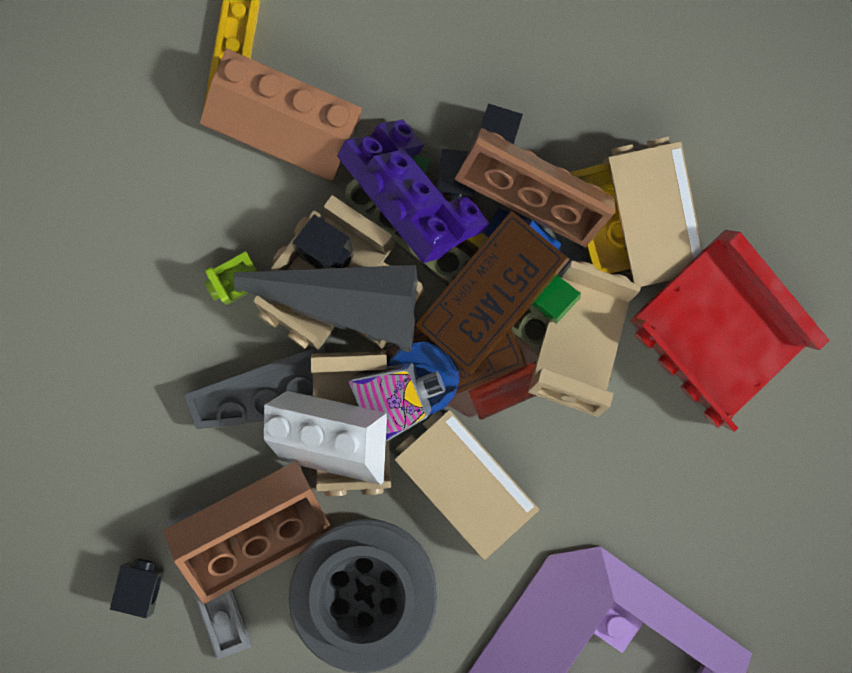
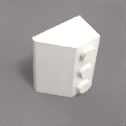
[264,391,387,485]

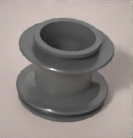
[288,518,437,673]

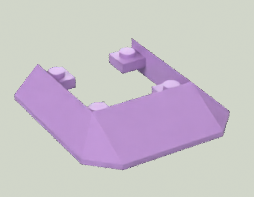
[468,546,752,673]

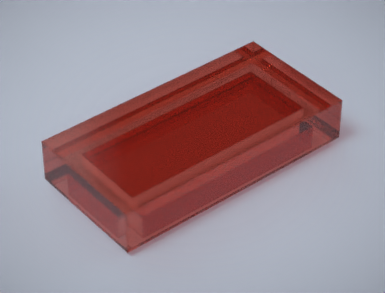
[468,361,536,420]

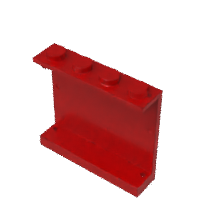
[629,230,830,432]

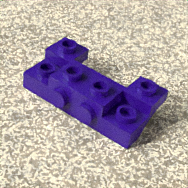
[337,119,490,263]

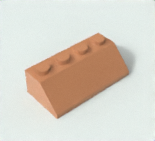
[200,49,362,182]
[454,128,615,248]
[163,460,332,604]

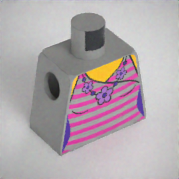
[348,362,445,442]

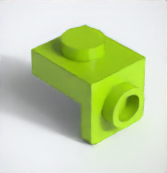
[204,251,258,305]

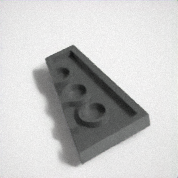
[184,345,326,429]

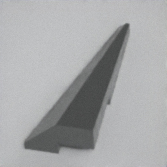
[234,265,418,352]

